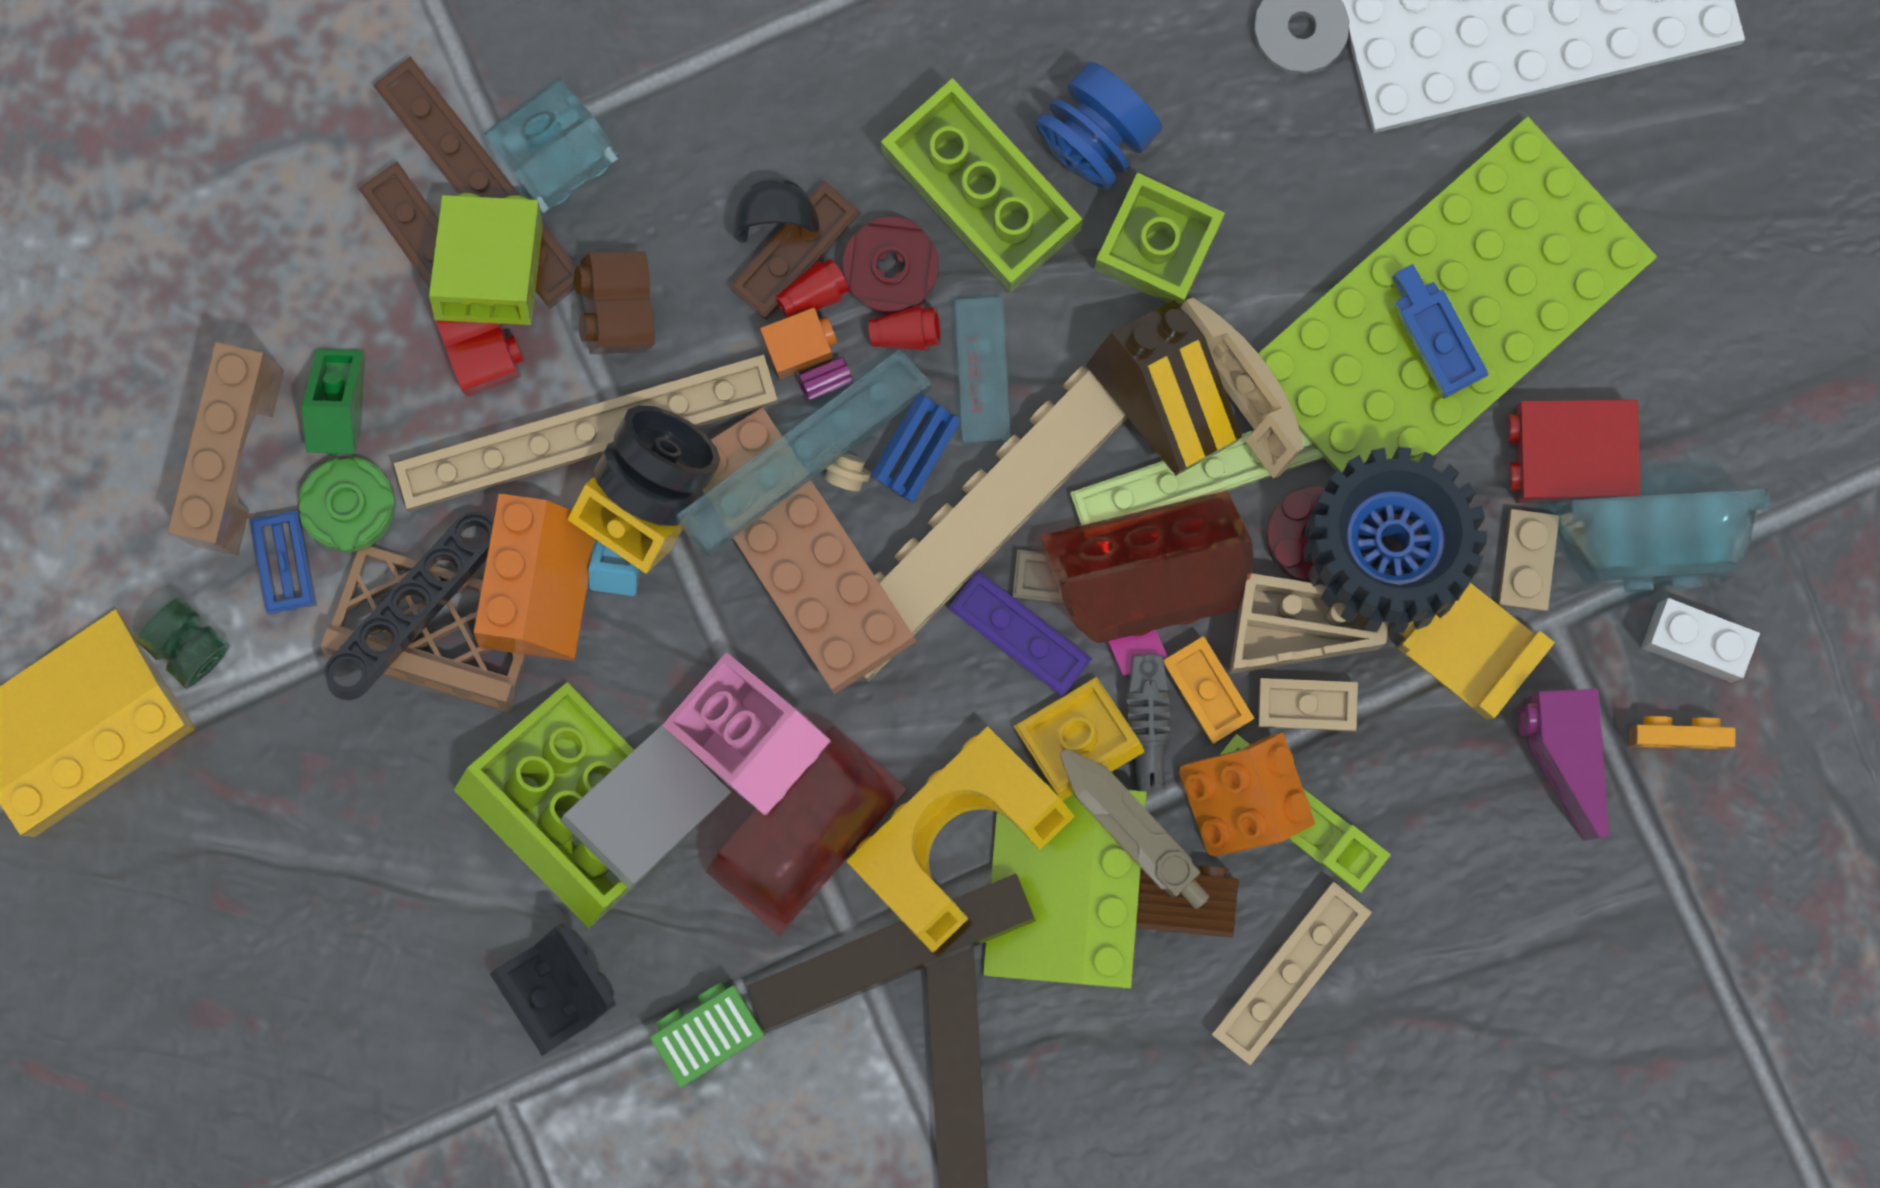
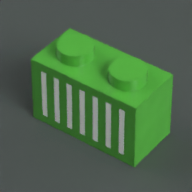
[650,982,767,1088]

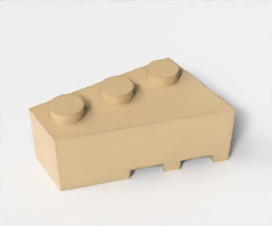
[1229,573,1389,674]

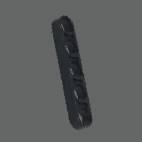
[325,512,494,701]

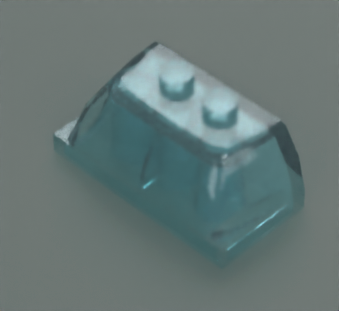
[1556,489,1770,593]

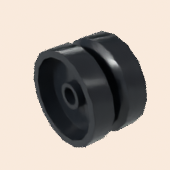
[594,405,720,526]

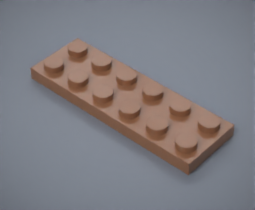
[702,407,917,695]

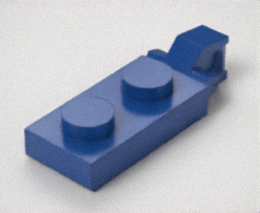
[1392,264,1489,399]

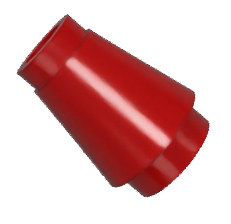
[775,259,850,318]
[869,304,941,351]

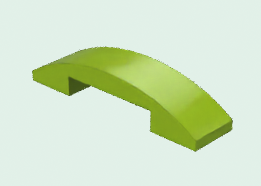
[1220,734,1391,894]

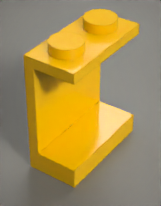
[1397,583,1555,721]

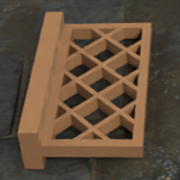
[320,546,527,713]

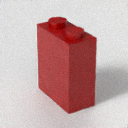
[1507,400,1641,503]

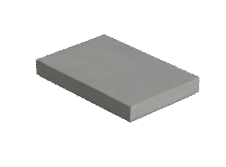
[560,724,731,890]

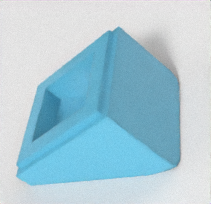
[589,539,640,596]

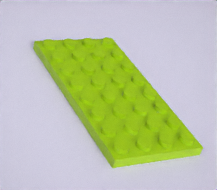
[1258,116,1657,472]

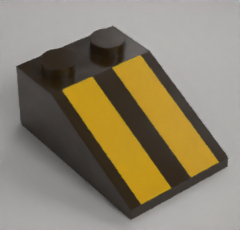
[1086,300,1242,476]

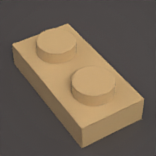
[1498,509,1560,612]
[1258,678,1358,732]

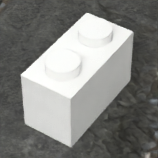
[1641,598,1760,683]

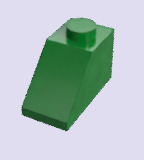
[301,349,365,455]

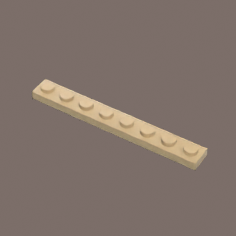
[394,355,778,511]

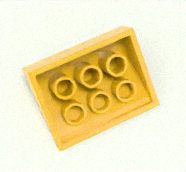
[0,609,196,837]

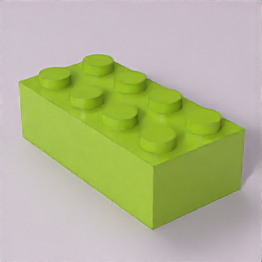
[881,78,1083,293]

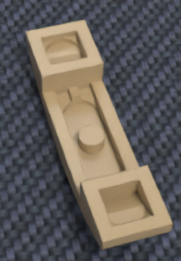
[1181,298,1304,479]

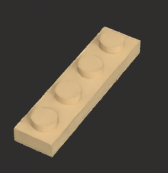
[1211,882,1372,1065]

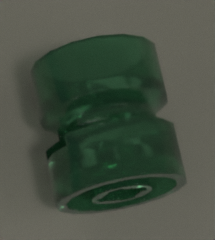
[137,597,230,689]

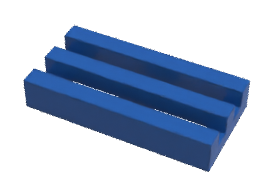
[870,394,961,502]
[250,510,317,615]

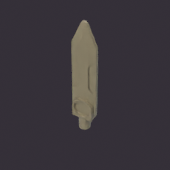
[1060,750,1210,909]

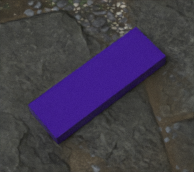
[948,570,1092,697]

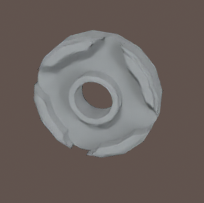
[1254,0,1350,75]

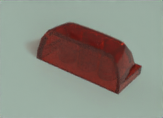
[1041,490,1254,643]
[706,726,907,936]

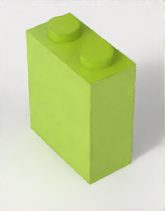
[429,193,543,325]

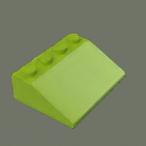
[454,682,655,929]
[983,785,1147,988]

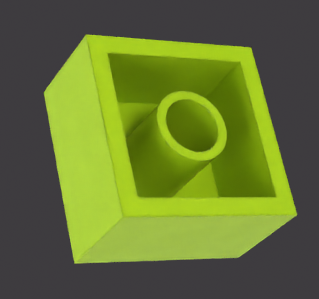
[1094,172,1225,307]

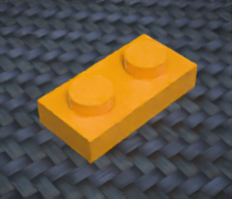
[1163,636,1255,745]
[1629,716,1736,750]

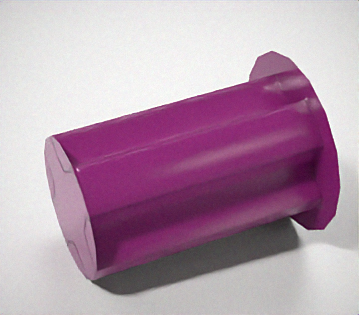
[796,357,853,406]

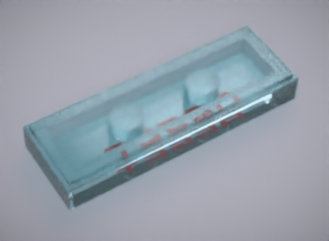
[955,297,1011,444]

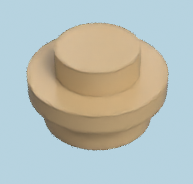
[823,452,871,491]

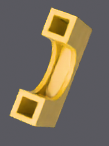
[846,726,1075,952]

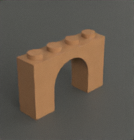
[167,342,284,556]

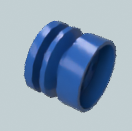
[1034,61,1163,191]

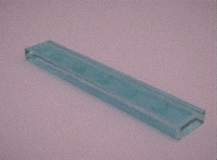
[677,349,931,557]

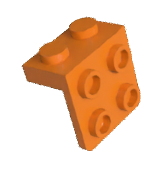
[1179,732,1315,857]

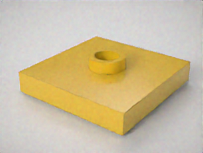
[1014,677,1145,801]

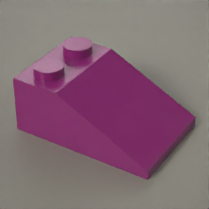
[1518,688,1609,841]

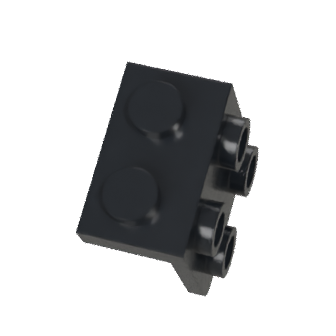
[490,923,615,1056]

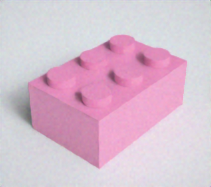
[662,652,830,816]

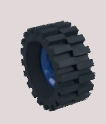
[1303,447,1487,633]

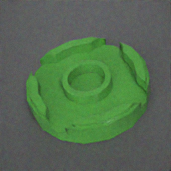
[299,457,396,553]

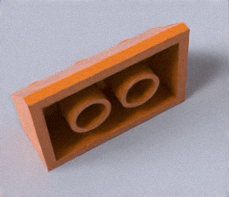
[474,493,595,661]

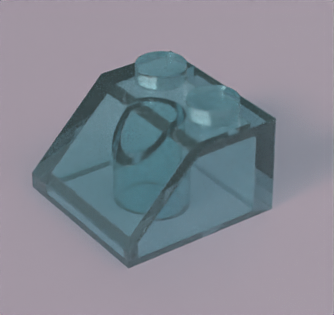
[483,78,621,213]

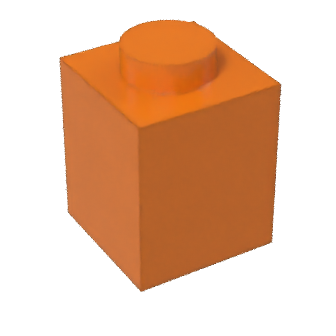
[760,308,838,380]

